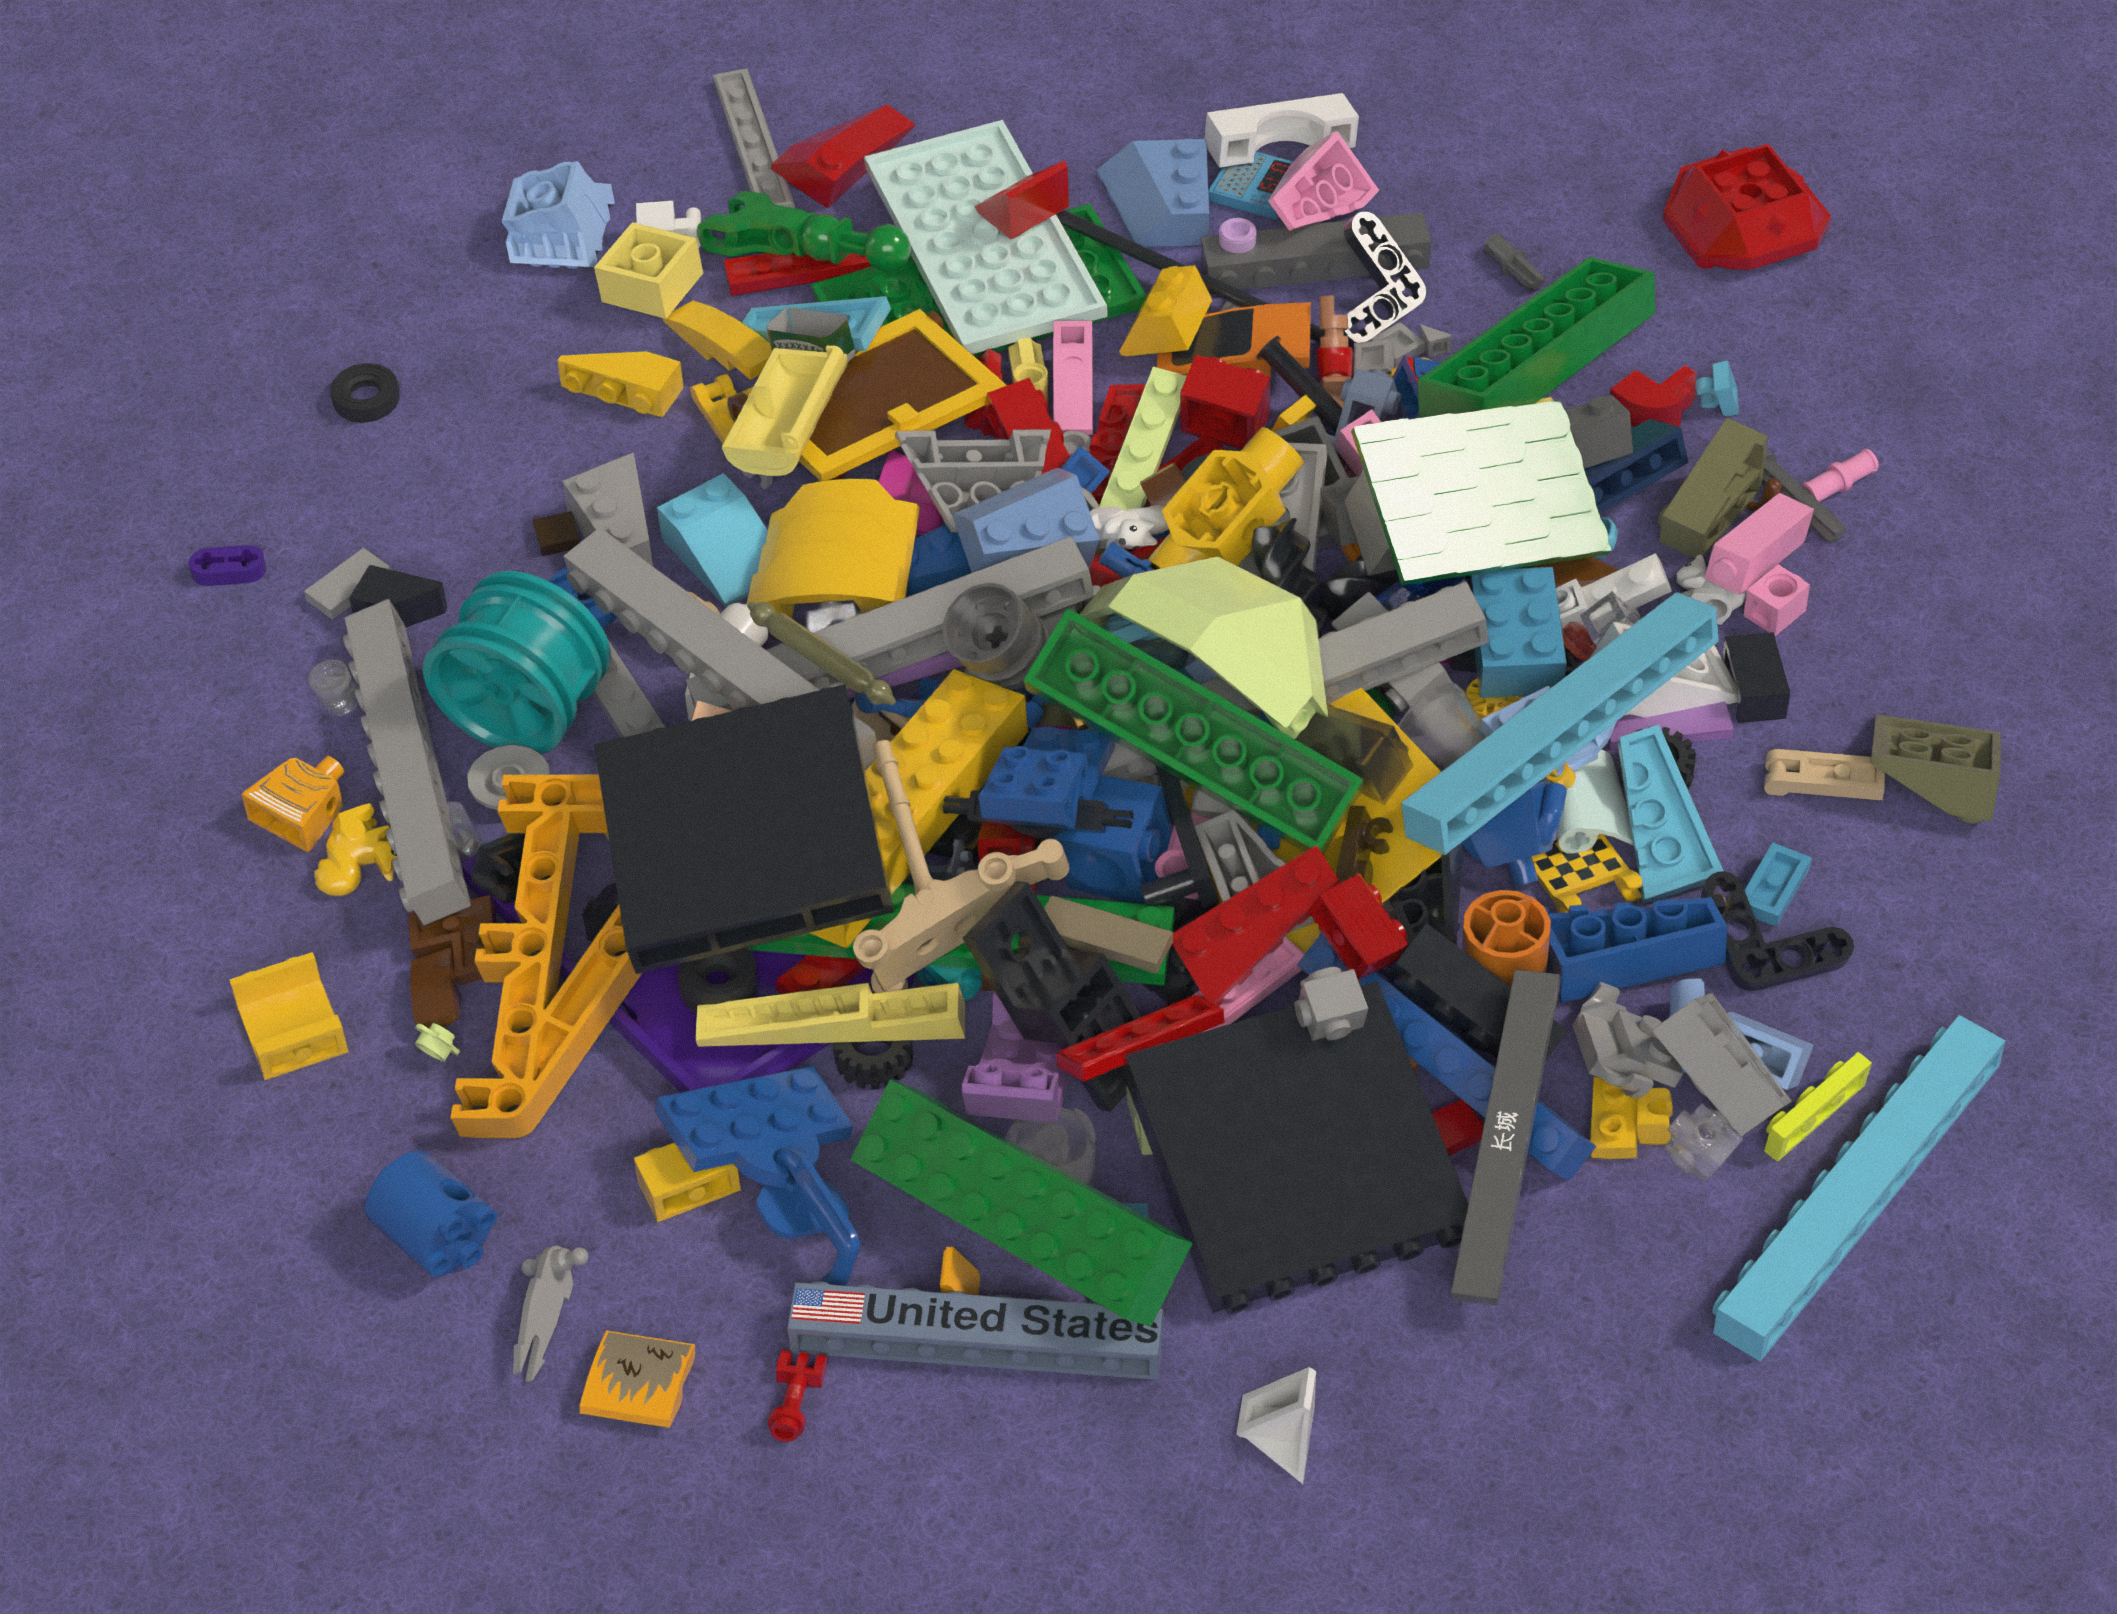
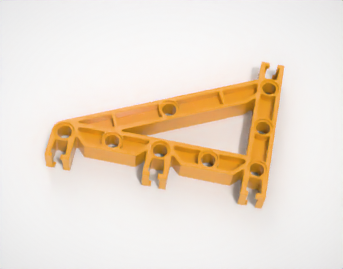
[451,774,642,1138]

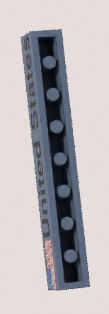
[787,1281,1163,1380]

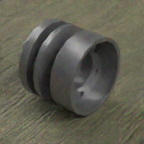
[942,583,1050,690]

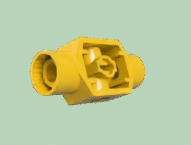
[1147,427,1304,570]

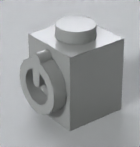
[1295,967,1368,1041]

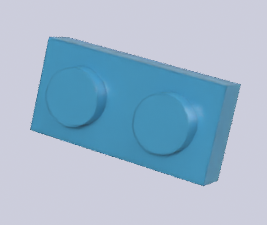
[1745,842,1812,927]

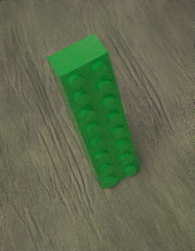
[1418,256,1655,418]
[1023,608,1364,855]
[850,1079,1192,1327]

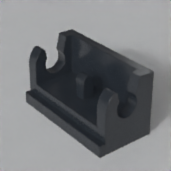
[471,833,552,904]

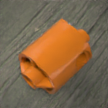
[1462,890,1551,988]

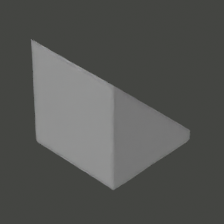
[1419,324,1452,357]

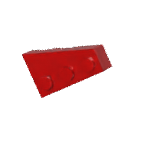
[980,378,1073,475]

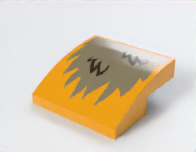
[580,1330,695,1428]

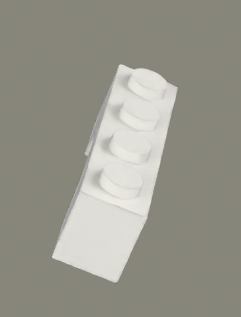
[1204,93,1359,167]

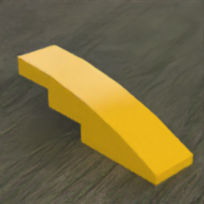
[663,300,772,380]

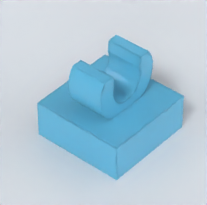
[1696,361,1739,416]

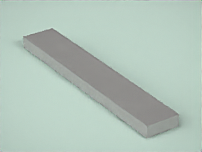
[712,68,795,208]

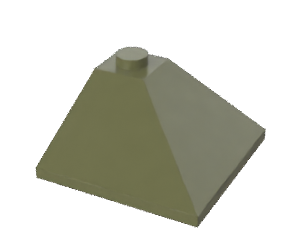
[1871,714,2001,823]

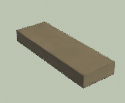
[1044,895,1173,974]

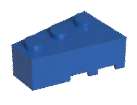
[905,524,972,598]

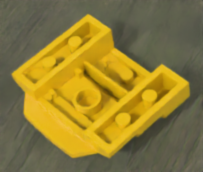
[747,479,920,618]

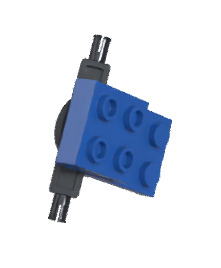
[943,726,1134,838]

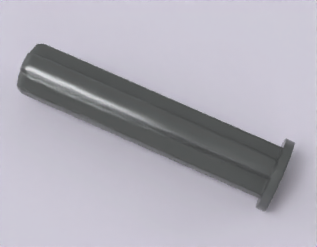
[1762,452,1846,543]

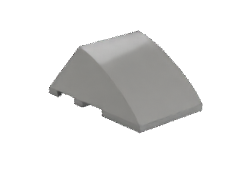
[895,430,1051,532]

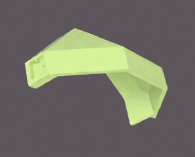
[1080,557,1328,739]

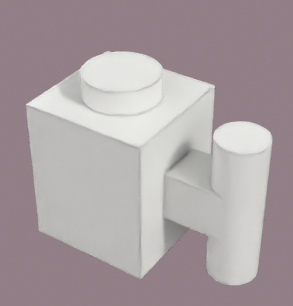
[636,201,701,248]

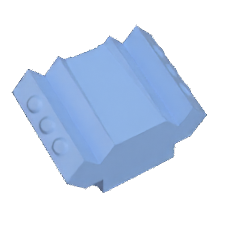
[502,161,615,269]

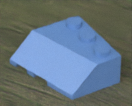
[1096,139,1209,247]
[953,468,1100,573]

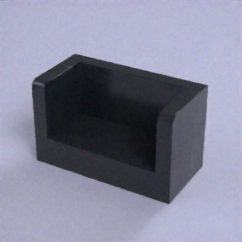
[1722,632,1790,723]

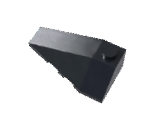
[1389,842,1463,946]

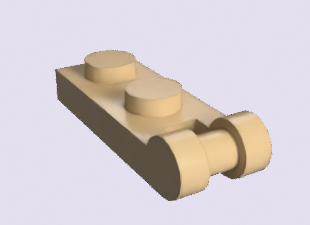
[1764,749,1885,800]

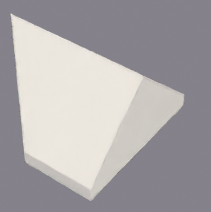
[1236,1367,1316,1484]

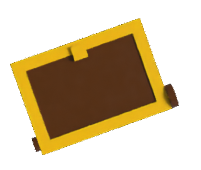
[727,309,1007,481]

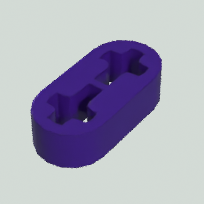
[188,545,267,586]

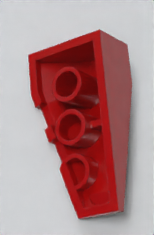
[770,104,916,208]

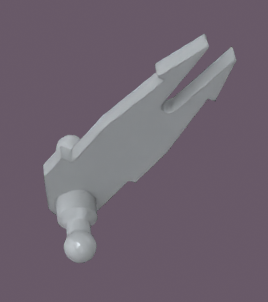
[513,1245,588,1382]

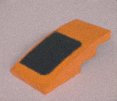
[1157,302,1311,379]

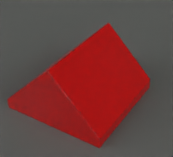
[974,160,1069,239]

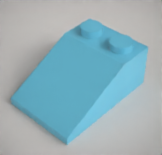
[657,473,768,607]

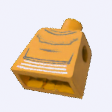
[241,756,344,852]

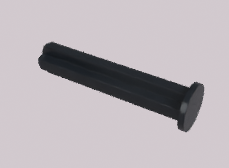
[1256,336,1343,433]

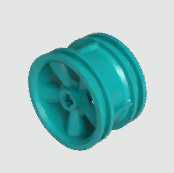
[423,571,611,755]

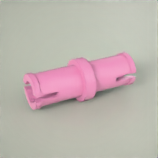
[1801,449,1879,502]

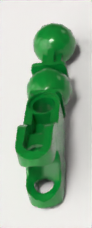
[697,191,911,272]

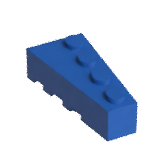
[1545,897,1727,1003]

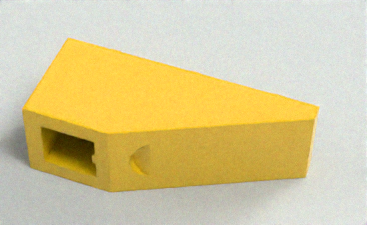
[557,351,684,418]

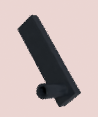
[1140,765,1220,909]

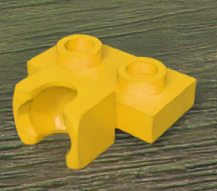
[1590,1077,1673,1159]

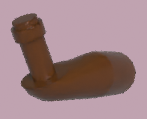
[1747,478,1782,511]

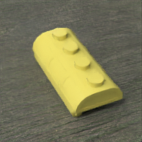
[722,345,847,476]

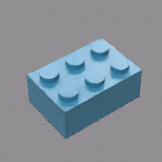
[1469,567,1566,698]

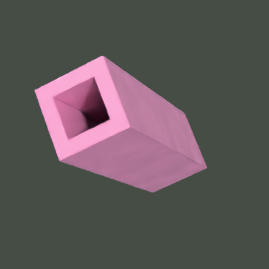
[1704,493,1814,595]

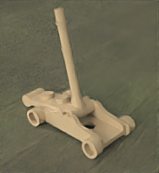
[853,740,1069,993]

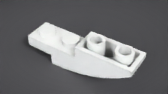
[1556,553,1672,638]

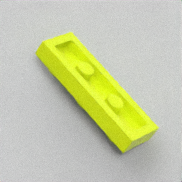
[1764,1052,1872,1162]

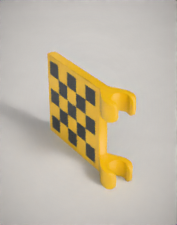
[1532,834,1642,913]

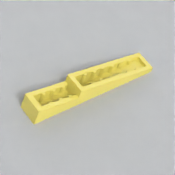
[696,983,965,1047]

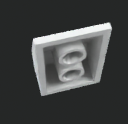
[1589,622,1739,718]

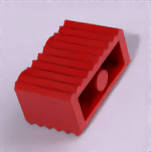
[1308,873,1409,981]

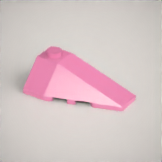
[1268,131,1379,231]

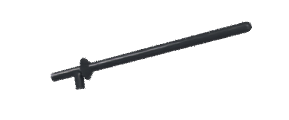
[1056,210,1324,344]

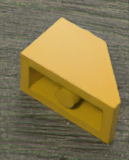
[634,1142,741,1223]

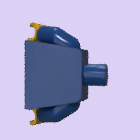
[1462,763,1576,887]

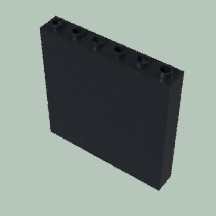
[594,684,894,974]
[1122,981,1469,1314]

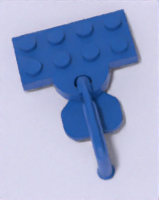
[654,1066,860,1286]

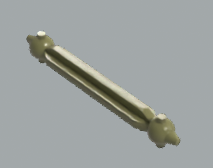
[747,602,896,705]

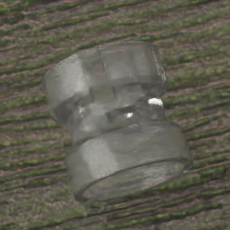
[308,659,359,716]

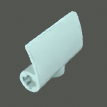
[1545,749,1634,853]

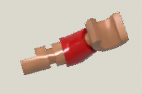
[1316,295,1353,419]

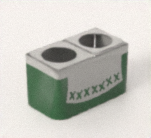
[766,307,856,363]

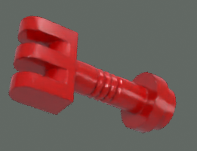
[768,1349,828,1442]

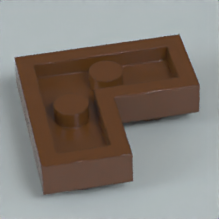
[408,895,500,985]

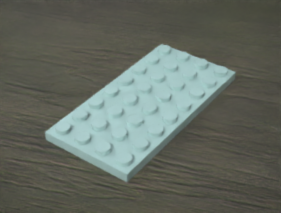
[864,120,1107,354]

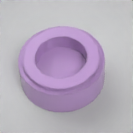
[1219,218,1257,253]

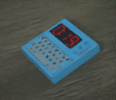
[1208,152,1293,220]

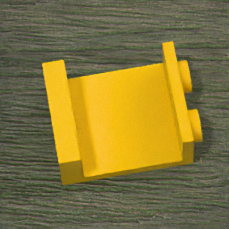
[229,952,349,1080]

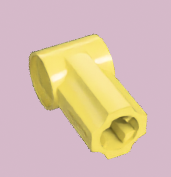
[1008,338,1049,405]

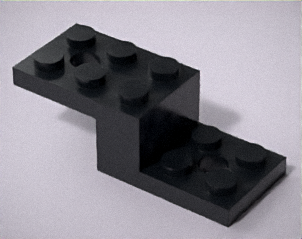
[962,881,1141,1112]

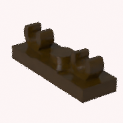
[1336,806,1394,884]

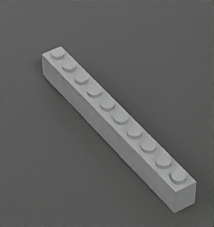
[563,528,877,769]
[686,536,1094,711]
[1086,582,1489,781]
[343,599,471,925]

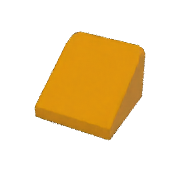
[940,1247,980,1295]

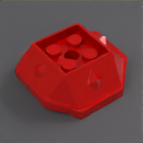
[1663,143,1831,270]

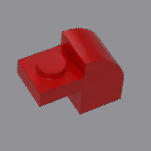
[1610,365,1697,429]

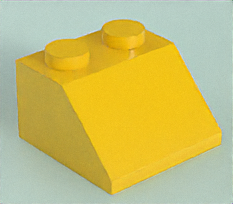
[1119,265,1212,357]

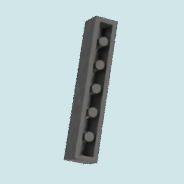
[1201,212,1431,290]

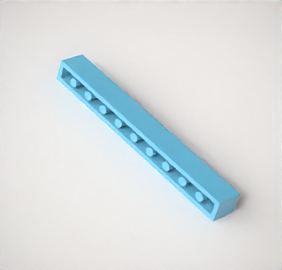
[1401,592,1719,855]
[1712,1015,2006,1362]

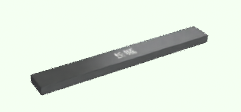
[1451,970,1561,1306]

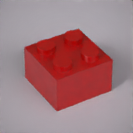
[1180,355,1270,449]

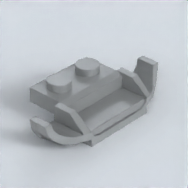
[1572,981,1683,1098]

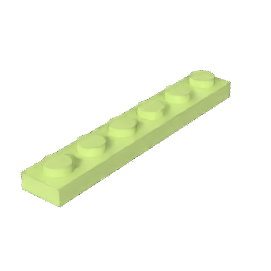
[1096,367,1187,556]

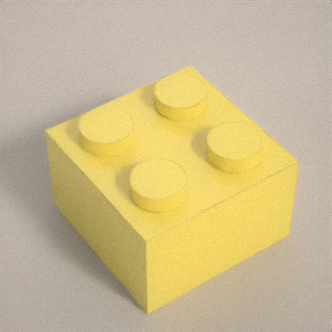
[594,222,703,319]

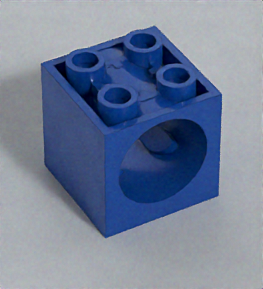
[1051,775,1174,904]

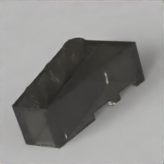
[1295,703,1414,805]

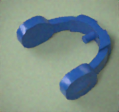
[855,677,942,718]

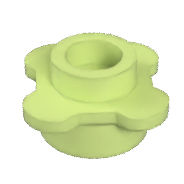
[415,1023,460,1062]

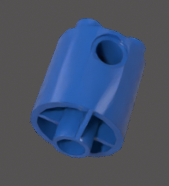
[364,1150,498,1278]

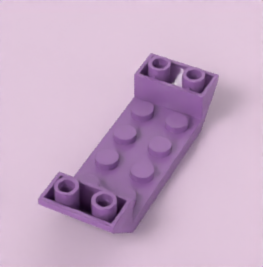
[962,991,1071,1123]

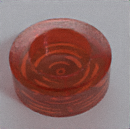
[1562,621,1598,661]

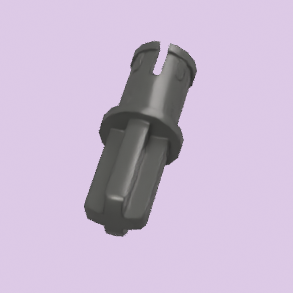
[1483,233,1545,292]

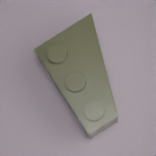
[1658,417,1768,559]

